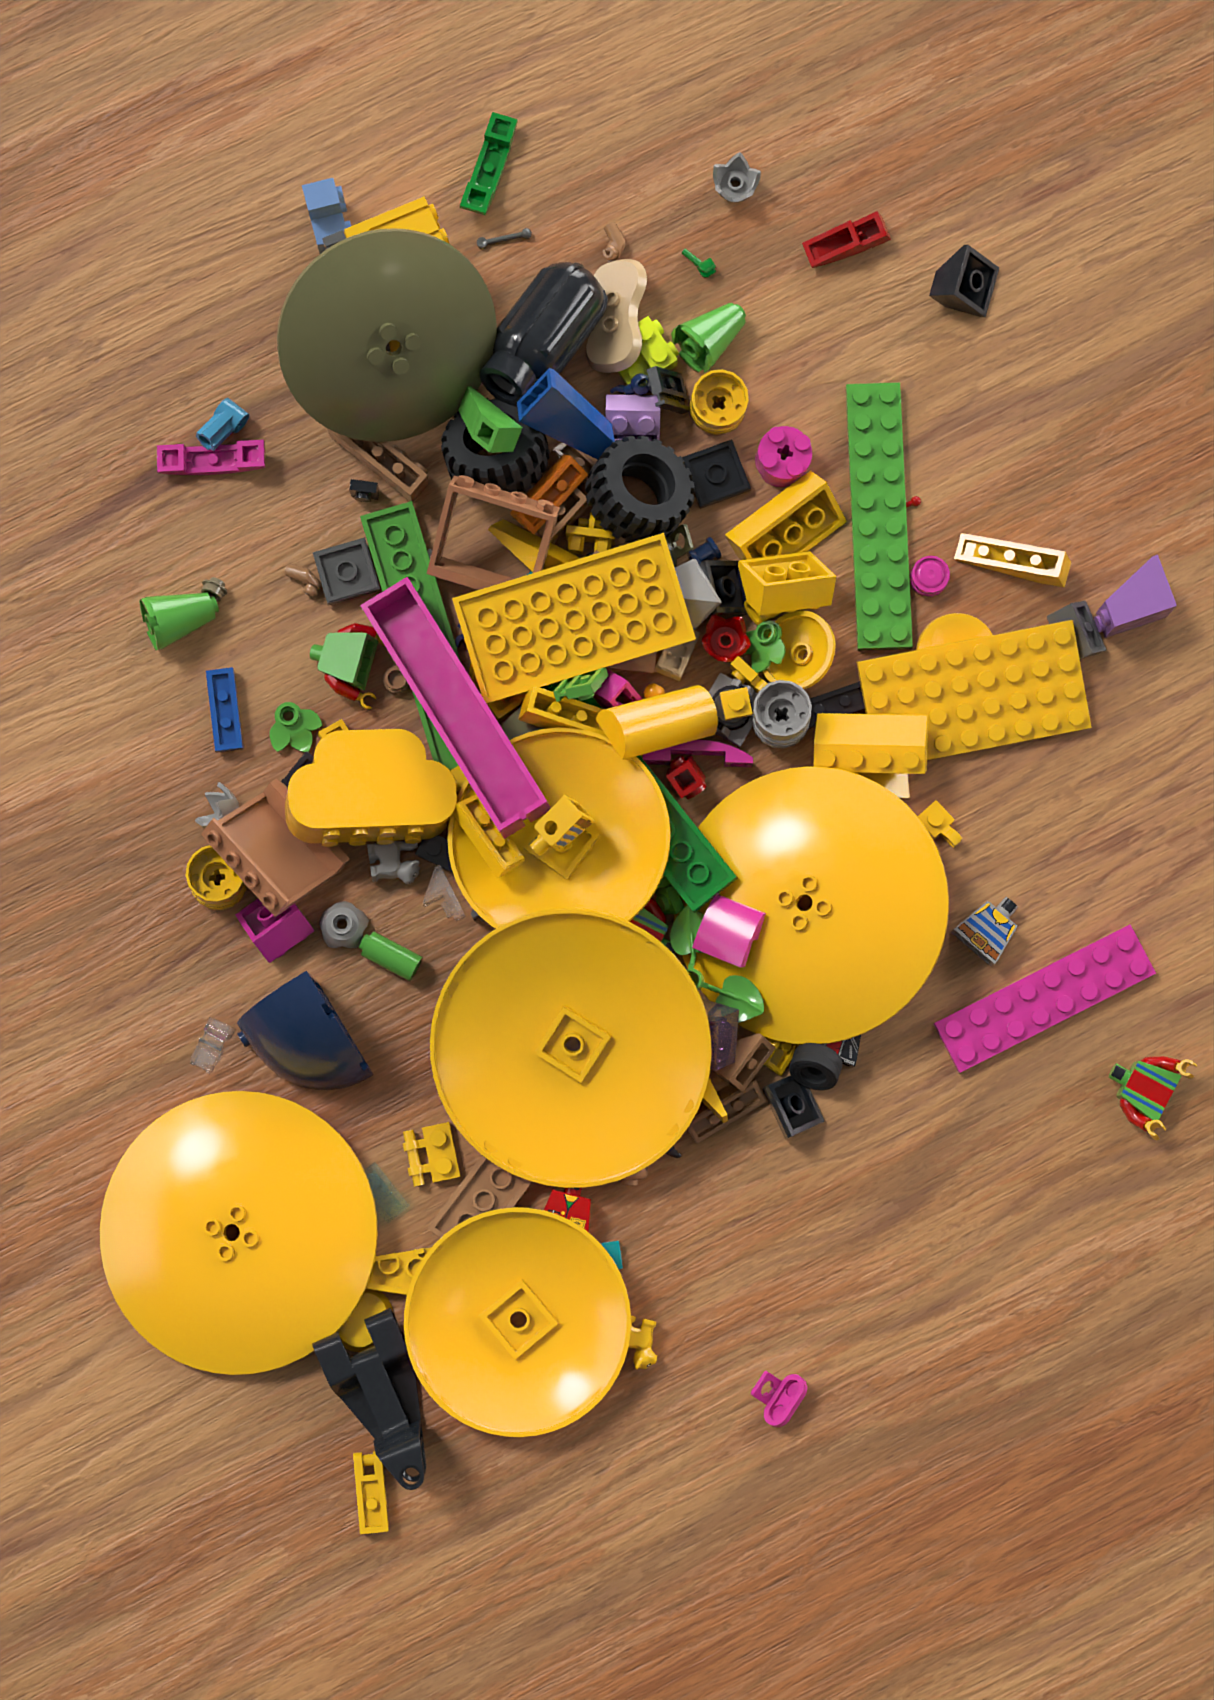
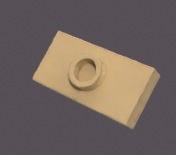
[655,630,700,681]

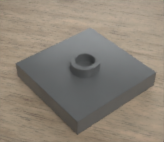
[313,538,380,606]

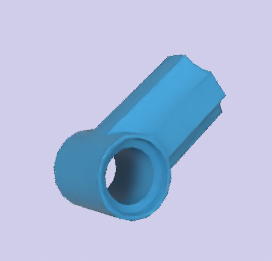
[196,398,250,451]

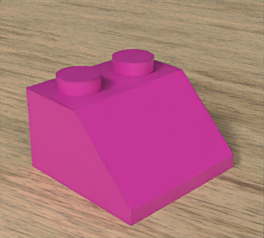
[235,899,314,963]

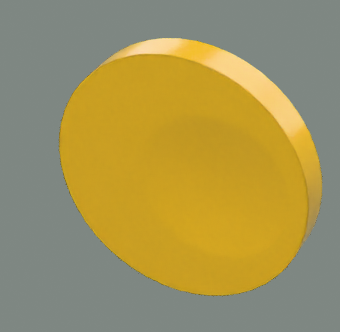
[916,613,992,650]

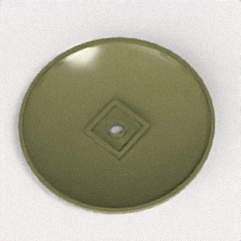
[277,228,497,442]

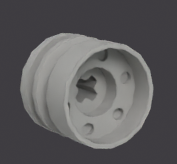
[752,680,812,749]

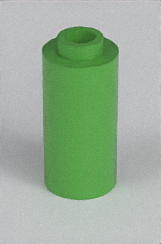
[359,931,423,981]

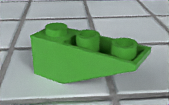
[458,386,523,453]

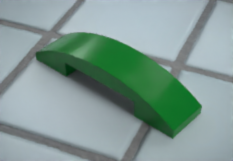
[460,112,518,215]

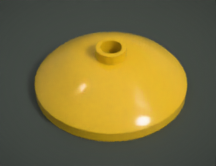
[763,610,836,689]

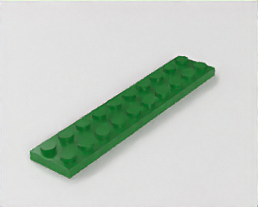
[541,681,738,913]

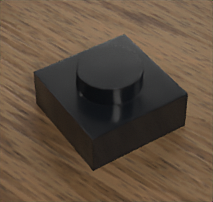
[349,479,380,502]

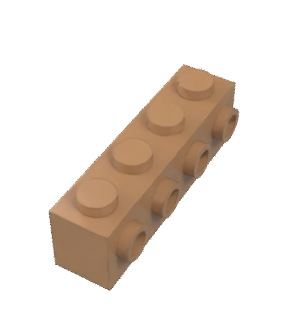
[327,428,430,502]

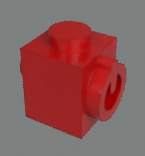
[666,754,707,800]

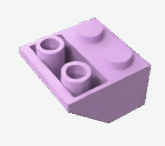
[606,394,660,441]

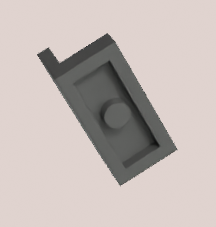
[1047,601,1106,660]

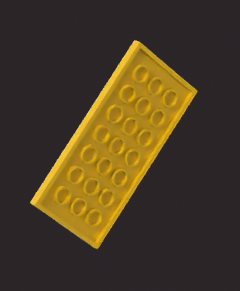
[452,533,696,704]
[856,620,1092,760]

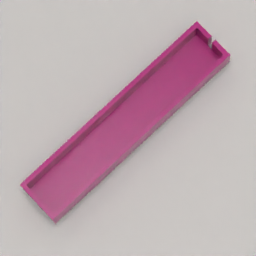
[360,577,551,839]

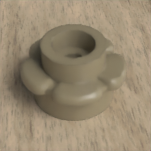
[201,577,227,602]

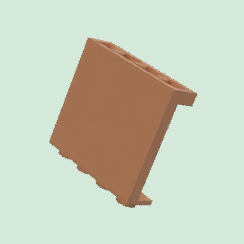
[201,779,350,917]

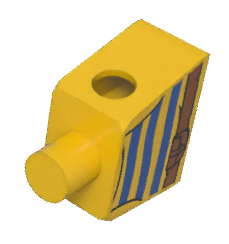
[529,795,595,856]

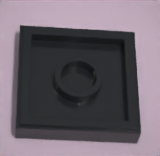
[682,439,751,509]

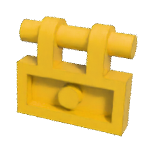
[402,1122,461,1187]

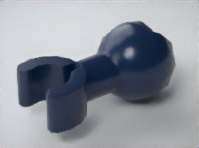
[610,373,650,395]

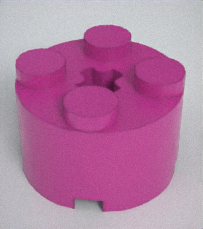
[755,426,812,487]

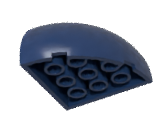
[237,971,374,1090]

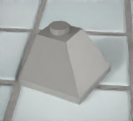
[675,559,721,630]

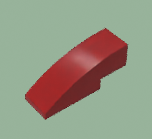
[802,211,891,268]

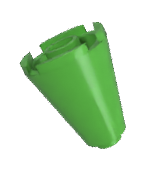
[671,303,746,373]
[139,593,219,650]

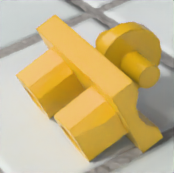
[566,513,615,554]

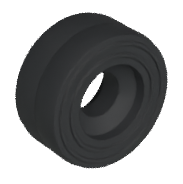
[789,1043,842,1090]

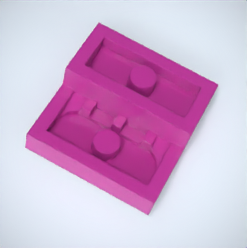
[692,894,766,967]

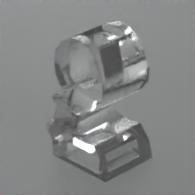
[190,1017,236,1074]

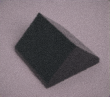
[762,1075,825,1139]

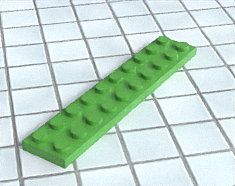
[845,383,913,651]
[360,501,461,771]

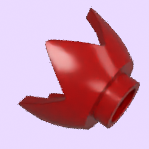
[702,616,751,662]

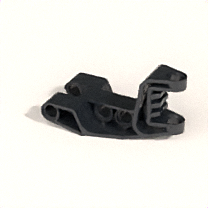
[312,1308,426,1490]

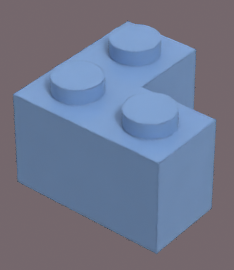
[302,178,351,254]

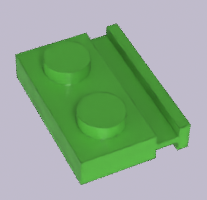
[553,667,608,702]

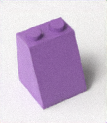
[1094,555,1177,638]

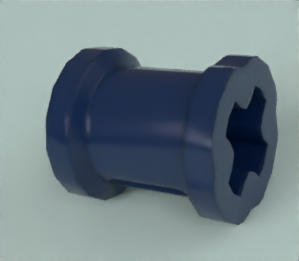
[687,537,722,565]

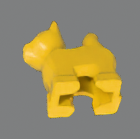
[628,1316,657,1370]

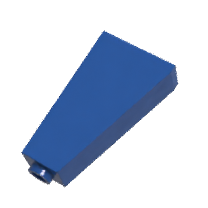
[517,368,615,460]

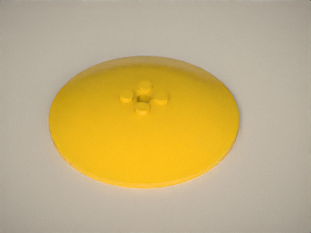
[448,727,671,929]
[404,1207,631,1437]

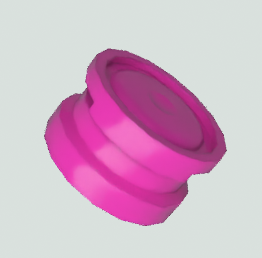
[910,556,950,597]

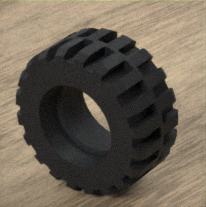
[441,397,550,501]
[585,436,695,543]

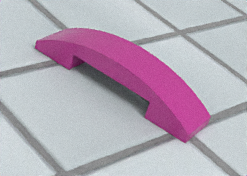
[157,440,265,475]
[643,740,753,767]

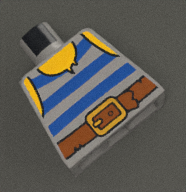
[951,897,1018,966]

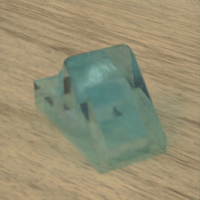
[364,1162,410,1223]

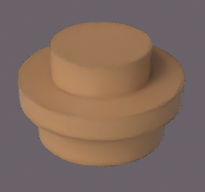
[383,666,409,694]

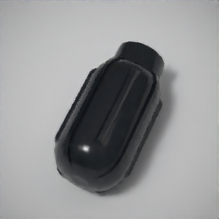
[479,262,608,406]

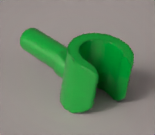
[682,248,716,278]

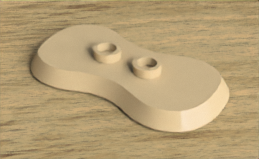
[586,259,647,373]

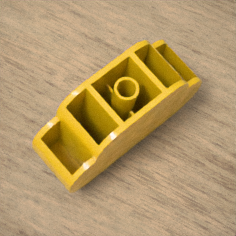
[285,729,457,847]

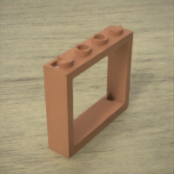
[427,475,560,590]

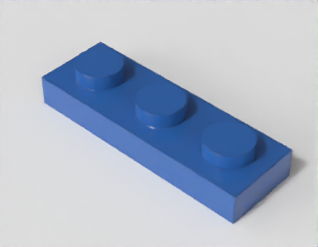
[206,667,244,753]

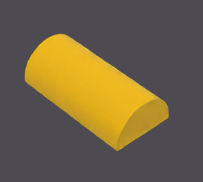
[596,685,718,760]

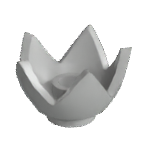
[713,152,761,202]
[195,782,239,829]
[319,901,369,948]

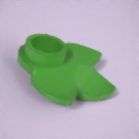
[744,621,785,673]
[270,702,322,752]

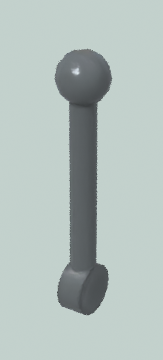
[477,228,532,249]

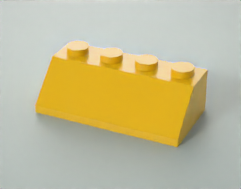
[725,470,847,560]
[814,713,928,774]

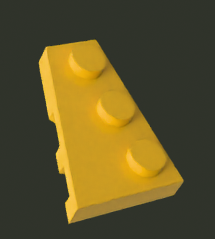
[366,1247,432,1295]

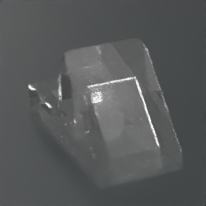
[422,865,466,922]

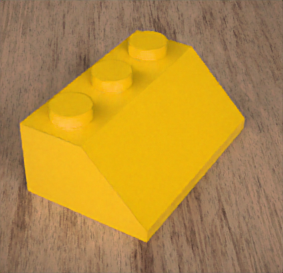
[738,551,836,616]

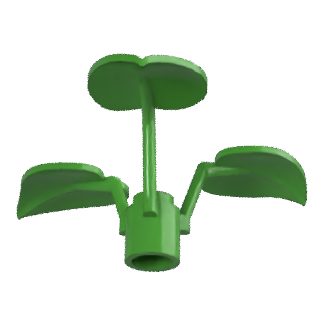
[670,905,764,1023]

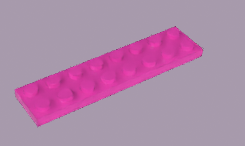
[933,925,1156,1073]

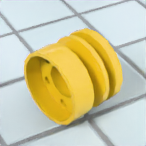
[690,369,749,435]
[186,845,247,910]

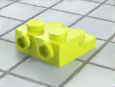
[618,316,679,385]

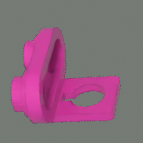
[751,1371,807,1428]

